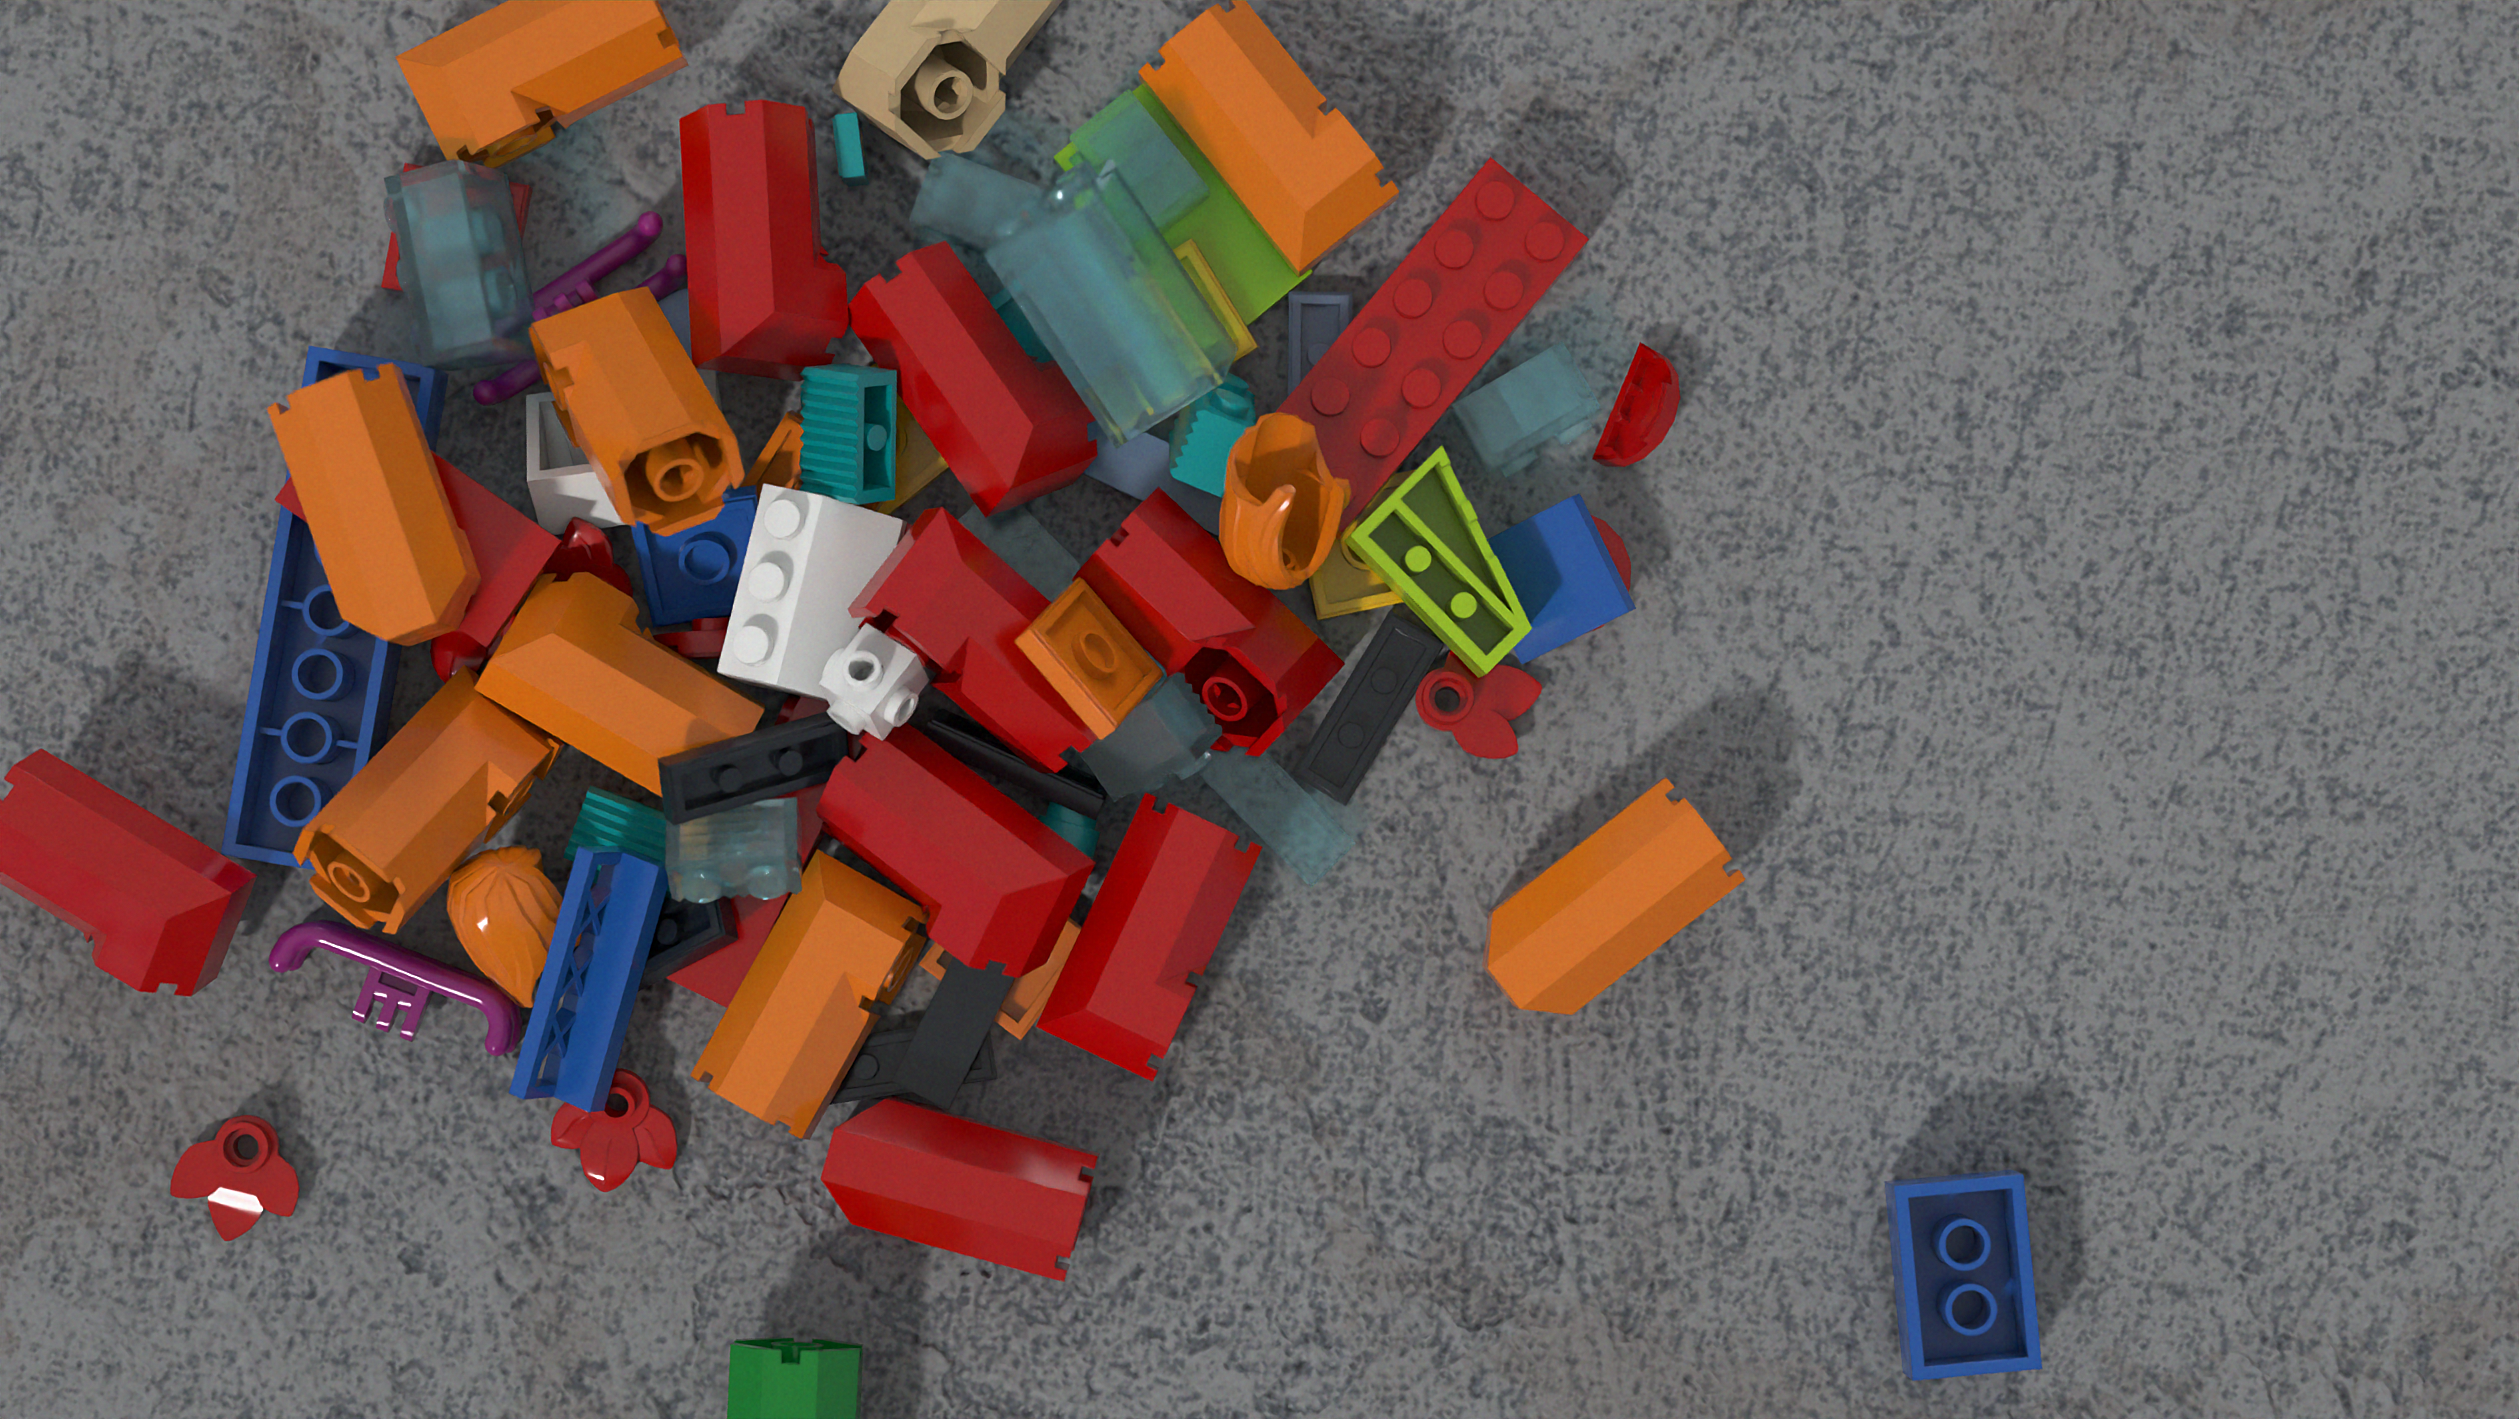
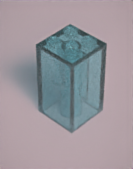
[984,158,1238,449]

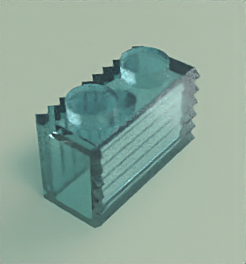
[1076,672,1222,803]
[665,797,802,903]

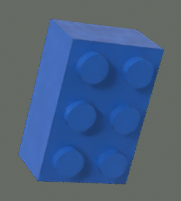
[1884,1170,2042,1381]

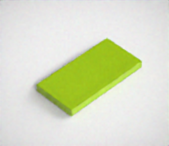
[1053,84,1313,327]

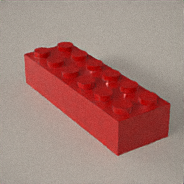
[1275,157,1589,540]

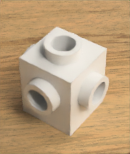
[819,623,929,741]

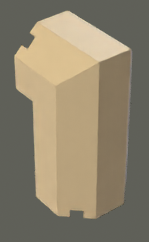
[831,0,1063,160]

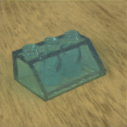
[383,159,536,372]

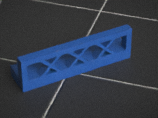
[509,846,673,1112]

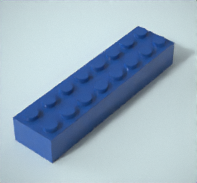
[221,346,449,870]

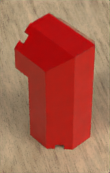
[679,99,849,382]
[848,240,1098,518]
[1071,486,1345,757]
[847,507,1097,773]
[815,722,1096,978]
[0,748,257,997]
[1035,792,1263,1082]
[820,1095,1100,1282]

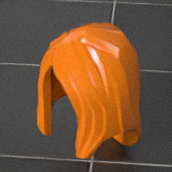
[1219,412,1351,590]
[446,845,583,1008]

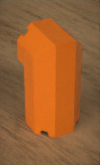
[395,0,689,179]
[1138,0,1399,278]
[528,286,745,537]
[267,363,482,647]
[474,572,765,797]
[293,664,564,935]
[1482,777,1746,1015]
[690,849,930,1140]

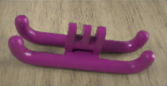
[445,211,687,406]
[268,919,523,1057]

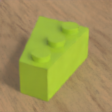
[1344,445,1532,678]

